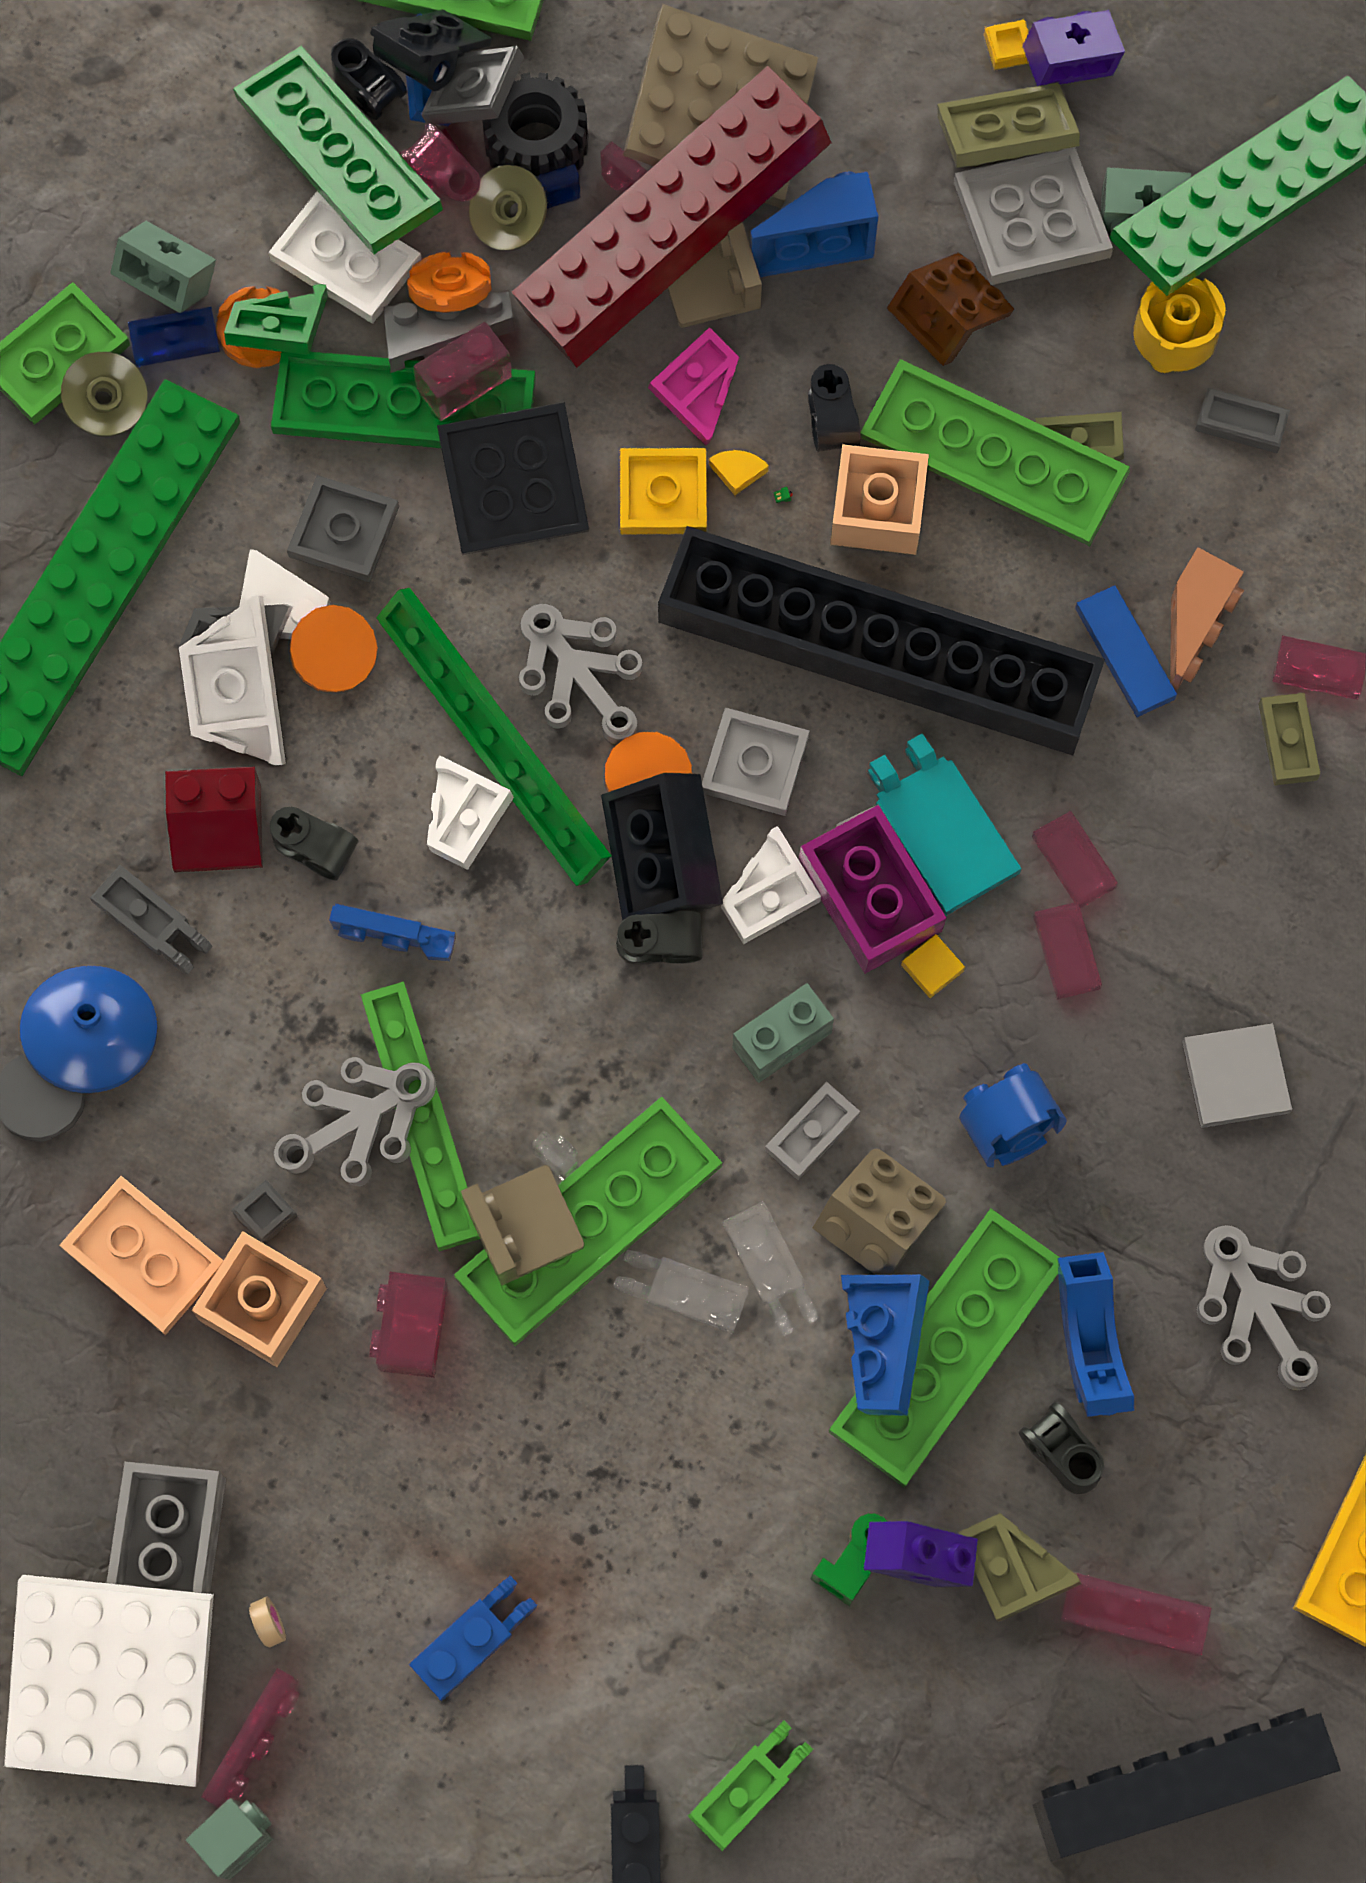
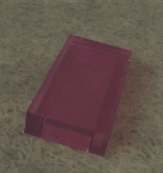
[1032,811,1118,909]
[1033,902,1102,1000]

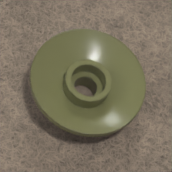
[469,165,547,251]
[61,351,147,437]

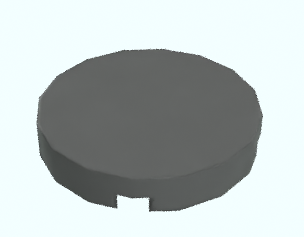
[0,1054,86,1142]

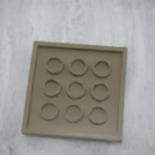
[623,4,818,208]

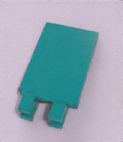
[868,733,1022,916]

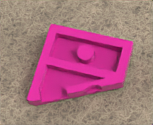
[648,327,739,446]

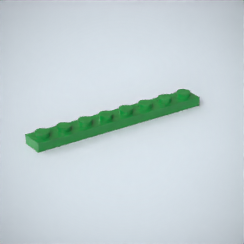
[376,588,612,886]

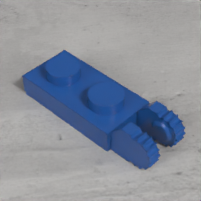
[409,1576,537,1701]

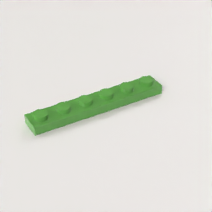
[360,981,480,1252]

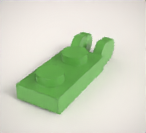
[688,1721,813,1851]

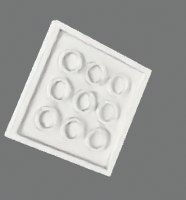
[4,1575,214,1787]

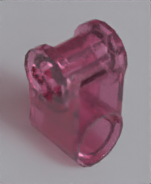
[400,122,480,202]

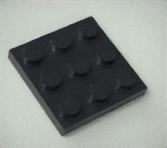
[437,402,589,555]

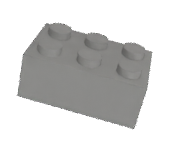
[106,1462,226,1594]

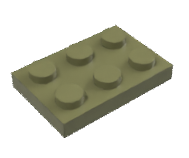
[937,82,1080,168]

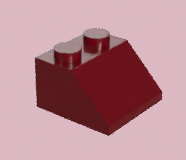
[165,766,263,873]

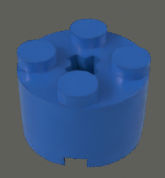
[959,1063,1067,1168]

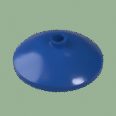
[20,966,158,1093]

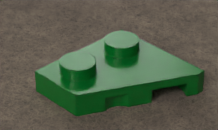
[224,284,328,355]

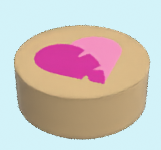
[249,1596,286,1648]

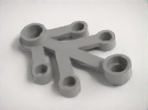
[519,604,642,745]
[274,1057,436,1186]
[1197,1225,1330,1390]

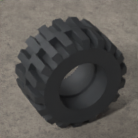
[482,72,588,189]

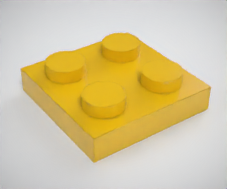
[620,448,707,535]

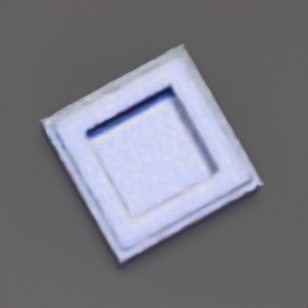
[536,164,580,209]

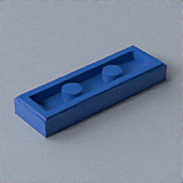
[1075,585,1177,717]

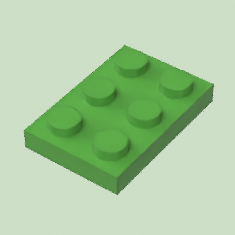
[0,282,131,425]

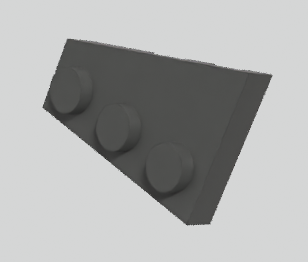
[383,291,514,373]

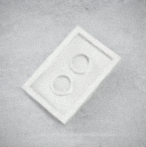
[269,191,421,324]

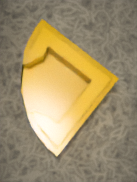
[709,450,769,495]

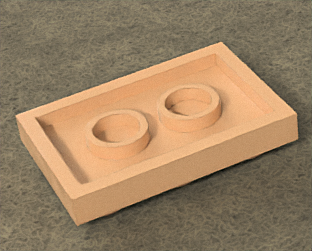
[59,1176,224,1335]

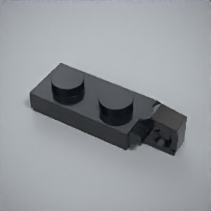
[611,1765,661,1883]

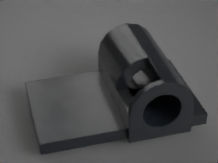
[370,9,492,91]

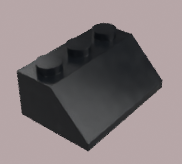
[601,773,723,921]

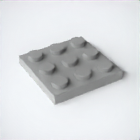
[954,147,1113,285]

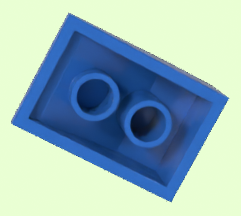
[750,171,878,277]

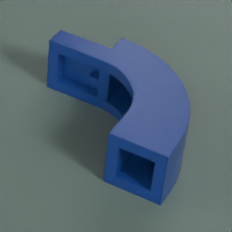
[1058,1252,1134,1417]

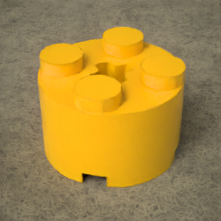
[1133,278,1226,373]

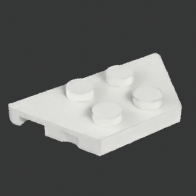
[179,596,286,766]

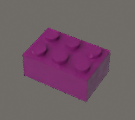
[798,804,947,974]

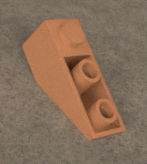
[1170,547,1244,692]

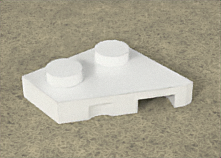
[239,550,330,639]
[427,756,514,870]
[721,826,821,944]

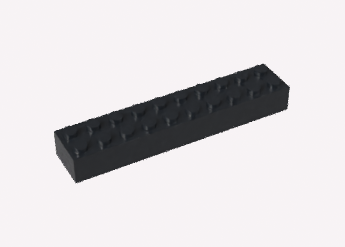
[658,526,1105,756]

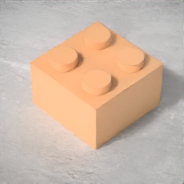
[830,444,929,555]
[192,1231,327,1367]

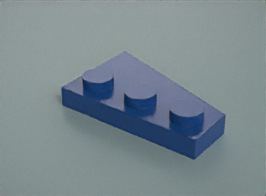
[841,1275,929,1416]

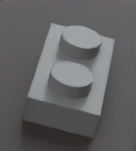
[765,1081,860,1181]

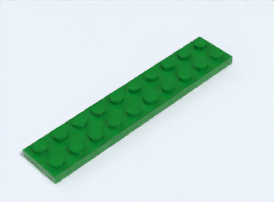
[0,379,240,776]

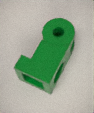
[811,1514,888,1606]

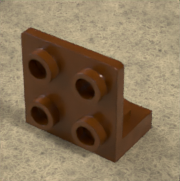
[887,253,1014,366]

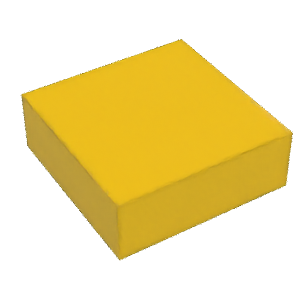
[984,19,1029,70]
[901,934,965,998]

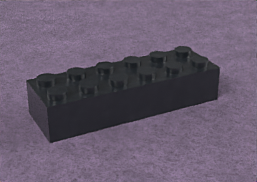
[1033,1708,1341,1862]

